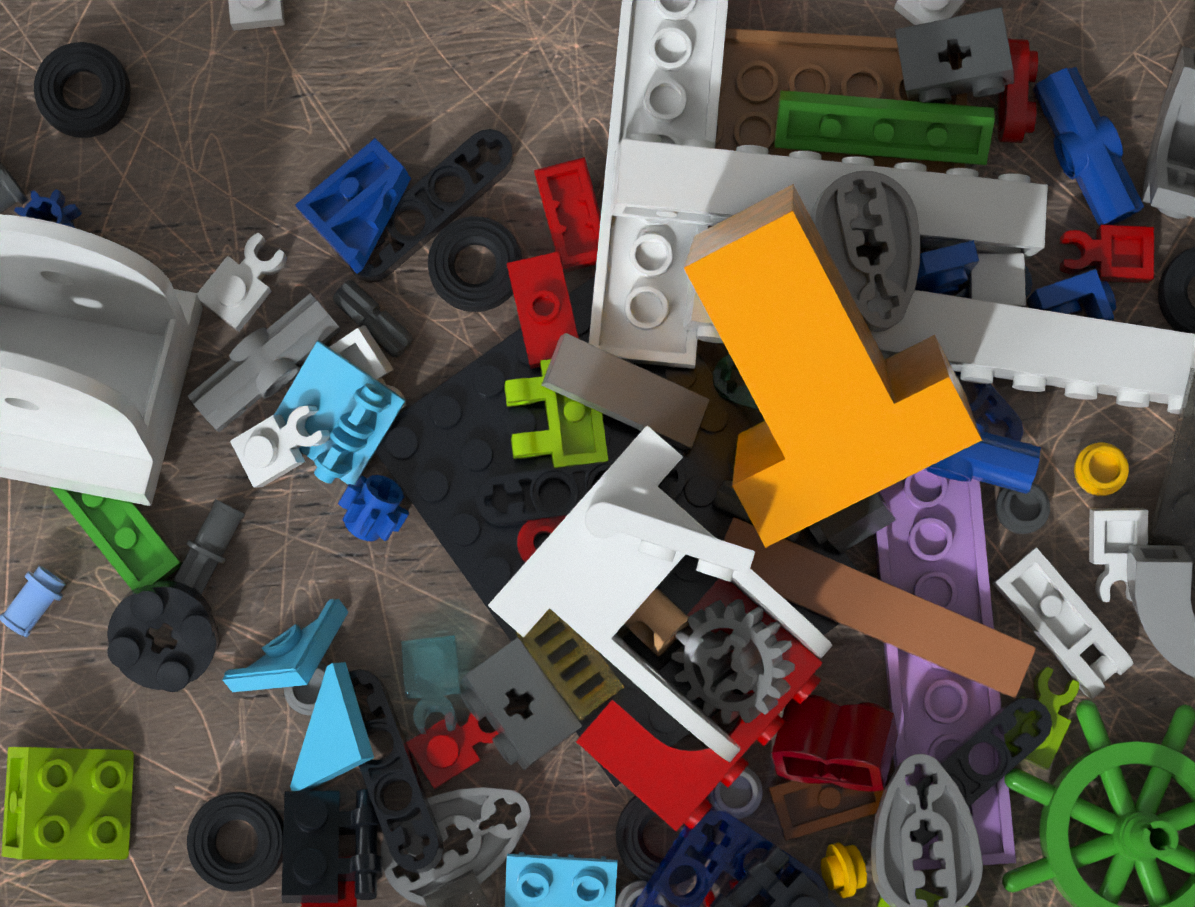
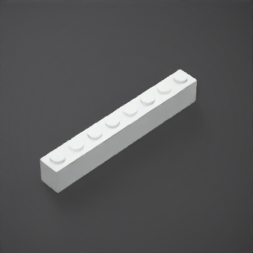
[610,133,1048,259]

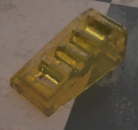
[515,608,624,721]

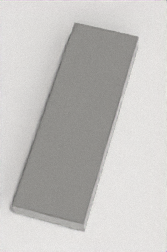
[541,333,709,451]

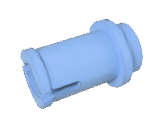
[0,566,66,638]

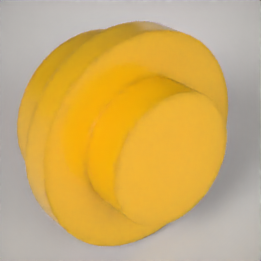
[1074,442,1129,496]
[821,842,867,898]

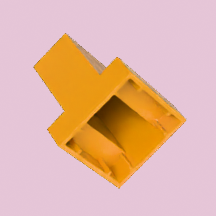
[684,184,982,548]

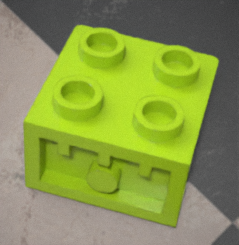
[1,747,134,860]

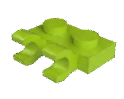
[504,359,608,468]

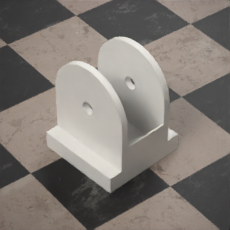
[0,214,203,506]
[488,425,833,762]

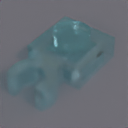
[401,635,461,734]

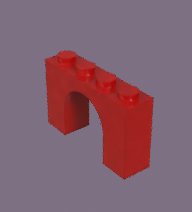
[576,578,823,832]

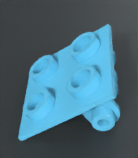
[274,341,406,485]
[505,852,618,907]

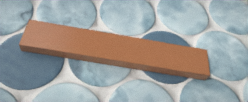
[724,517,1036,698]

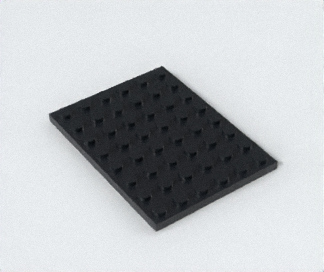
[375,276,858,787]

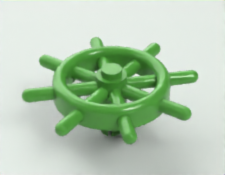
[1002,700,1195,907]

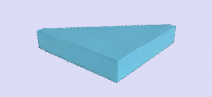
[222,599,348,692]
[290,662,374,791]

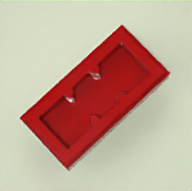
[534,157,601,273]
[507,251,579,369]

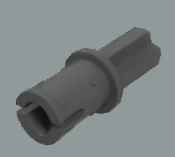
[173,499,245,595]

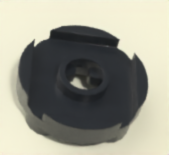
[107,580,219,692]

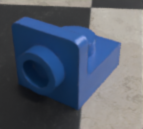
[1026,269,1116,321]

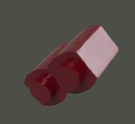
[771,695,898,791]

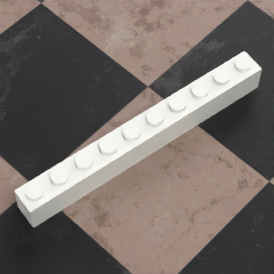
[683,279,1195,415]

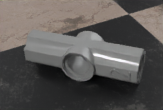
[187,293,341,432]

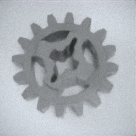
[672,599,795,724]

